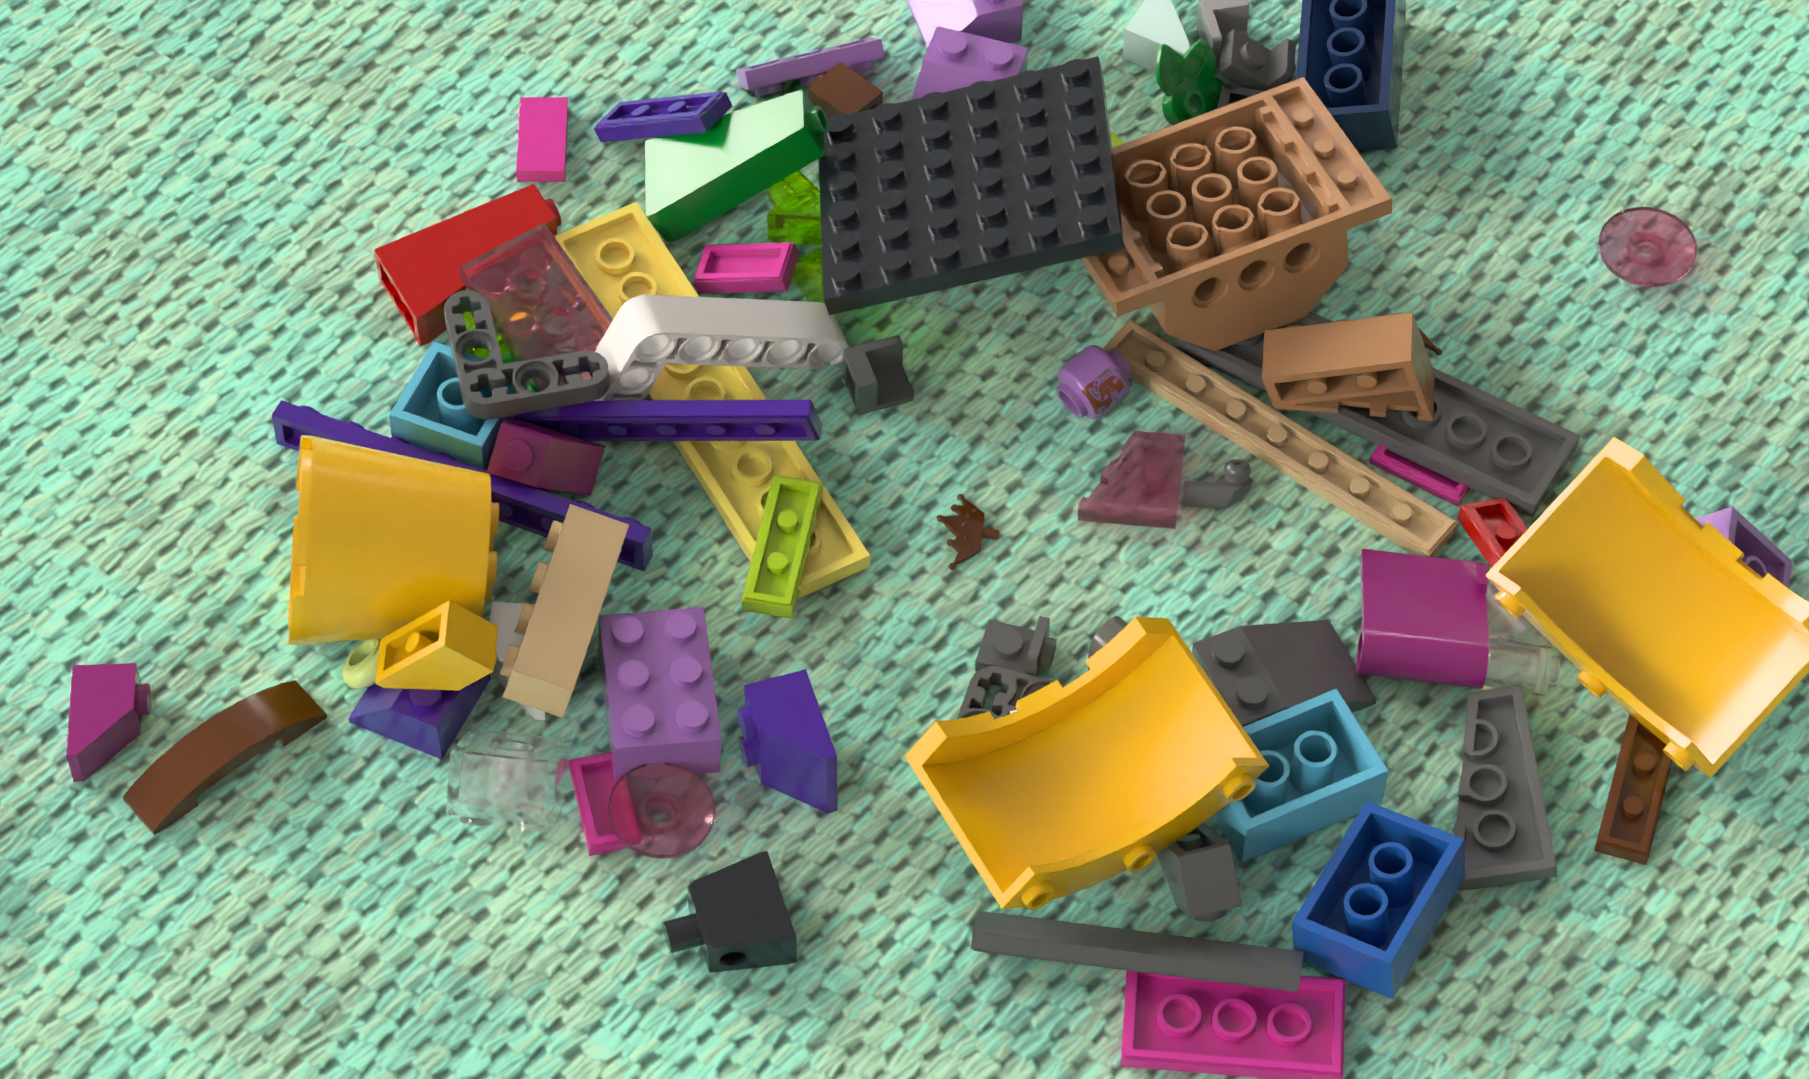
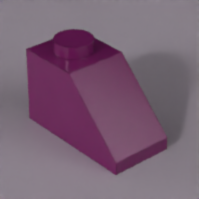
[487,416,606,495]
[66,663,151,782]

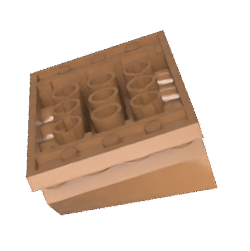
[1080,77,1392,351]

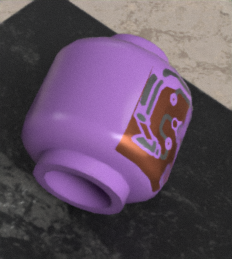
[1056,345,1131,419]

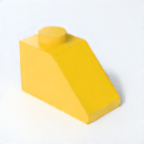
[375,600,498,691]

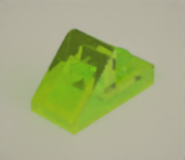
[767,170,822,246]

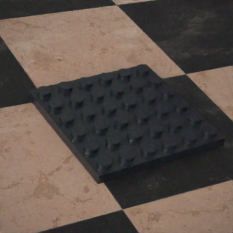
[818,56,1125,315]

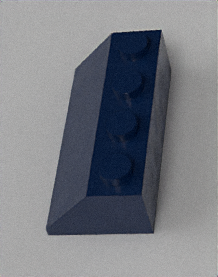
[1296,0,1406,151]

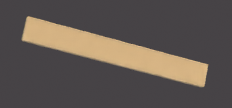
[1103,320,1458,557]

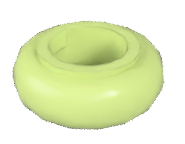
[342,639,381,689]

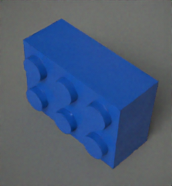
[1292,800,1466,999]

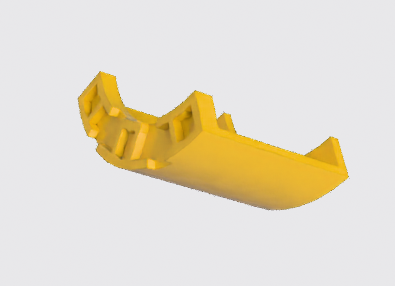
[1485,437,1809,778]
[905,617,1269,910]

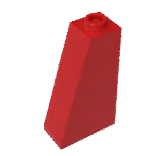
[374,184,562,347]

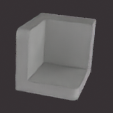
[1197,0,1250,68]

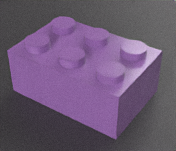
[598,607,722,782]

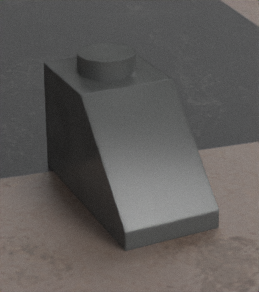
[1157,823,1242,921]

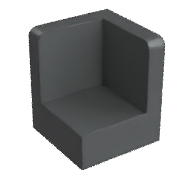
[843,335,914,415]

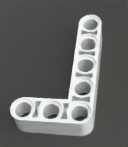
[581,294,849,401]

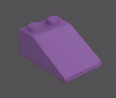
[912,26,1028,99]

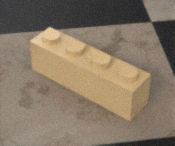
[499,504,629,718]

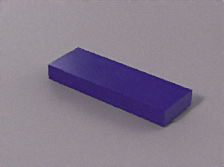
[594,91,733,142]

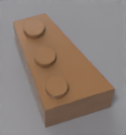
[1262,312,1435,421]

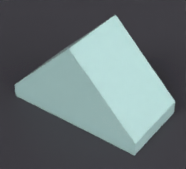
[1122,0,1191,72]

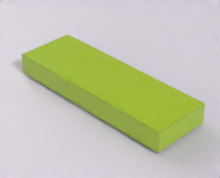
[741,475,823,619]

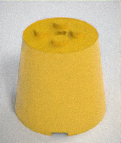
[288,435,499,646]

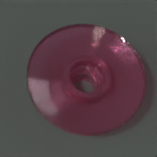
[1598,207,1697,287]
[608,762,715,859]

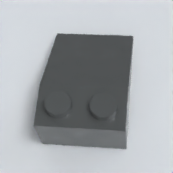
[1192,620,1376,727]

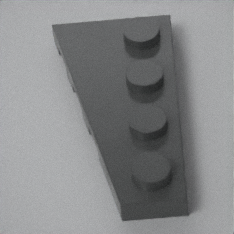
[1454,684,1557,891]

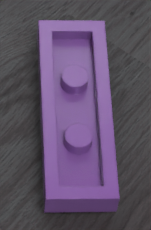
[736,37,885,96]

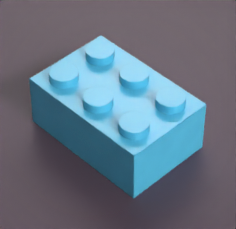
[1213,688,1389,863]

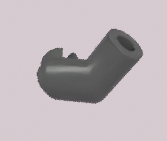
[1183,459,1253,509]

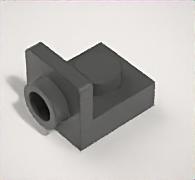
[1219,29,1296,91]
[975,616,1057,677]

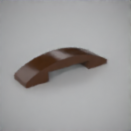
[123,680,327,836]

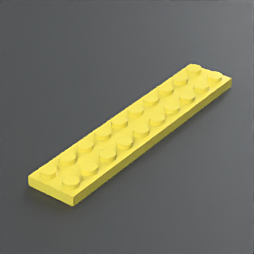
[549,202,870,600]

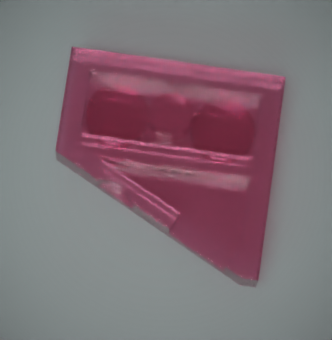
[1078,431,1185,529]

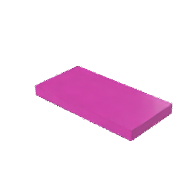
[1120,970,1346,1079]

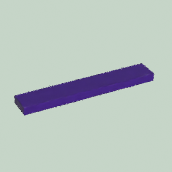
[514,400,822,441]

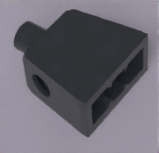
[662,851,797,973]

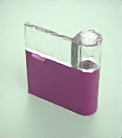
[1356,549,1560,696]

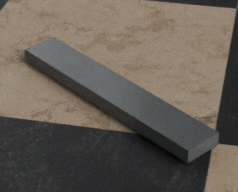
[971,911,1304,992]

